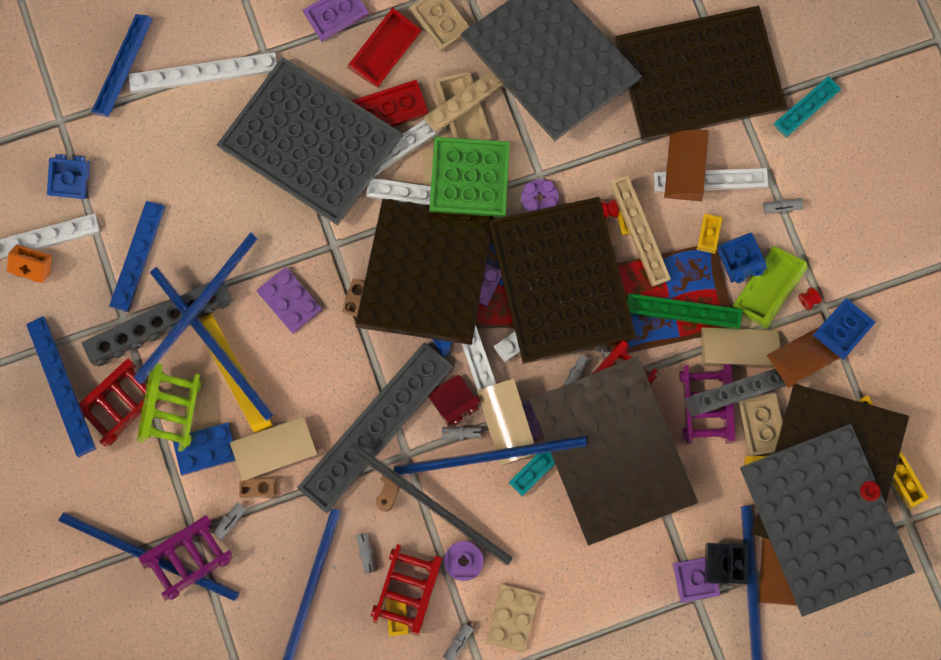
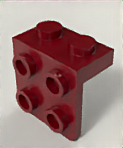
[429,375,481,427]

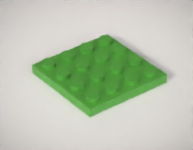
[429,137,510,217]

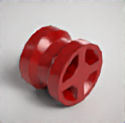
[601,199,619,220]
[798,287,822,311]

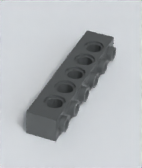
[684,369,787,417]

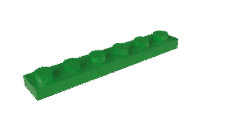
[627,293,742,330]

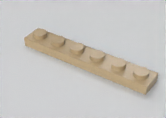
[424,71,504,133]
[609,175,671,287]

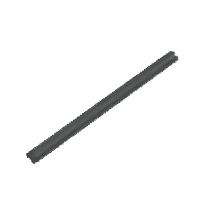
[348,442,512,566]

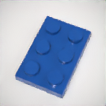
[813,298,876,360]
[173,422,236,476]

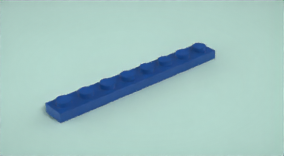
[26,316,96,458]

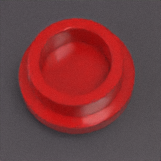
[860,481,881,501]

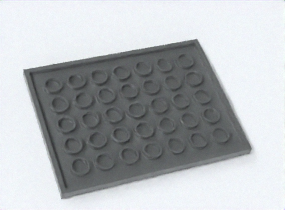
[461,0,642,142]
[217,57,403,226]
[740,424,915,617]

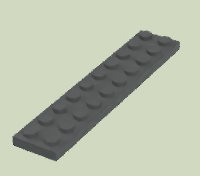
[297,342,454,514]

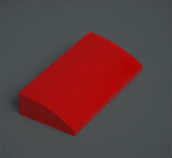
[347,7,422,88]

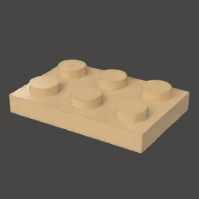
[409,0,470,52]
[737,393,783,456]
[486,584,539,653]

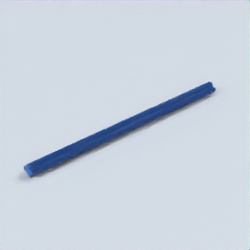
[133,232,258,384]
[150,266,274,421]
[394,436,587,475]
[741,506,763,660]
[282,509,341,660]
[58,512,240,601]

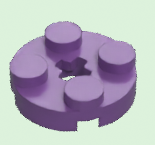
[521,179,559,212]
[444,541,484,581]

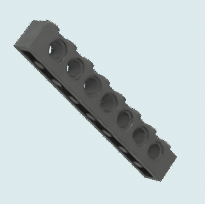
[81,281,233,367]

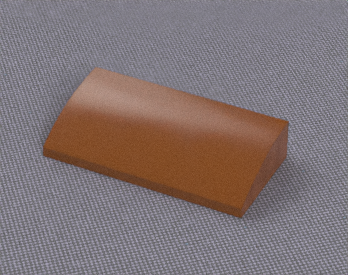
[664,130,709,202]
[767,328,840,388]
[758,538,797,606]

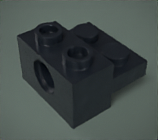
[705,543,748,587]

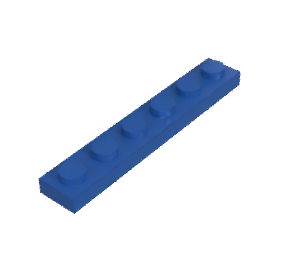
[91,14,152,117]
[109,201,165,313]

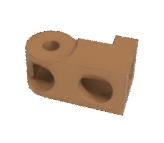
[342,278,364,317]
[376,475,400,512]
[239,479,277,499]

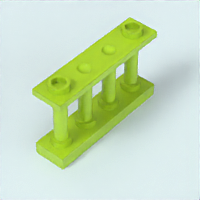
[136,363,201,452]

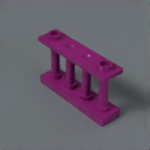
[679,364,736,445]
[138,515,233,601]

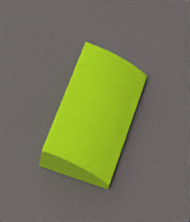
[732,245,808,329]

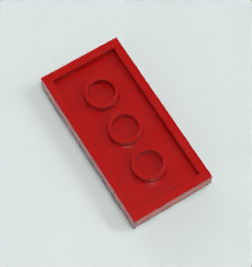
[352,80,428,127]

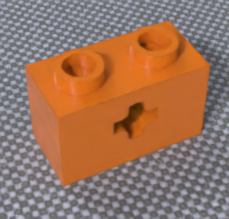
[7,244,52,283]

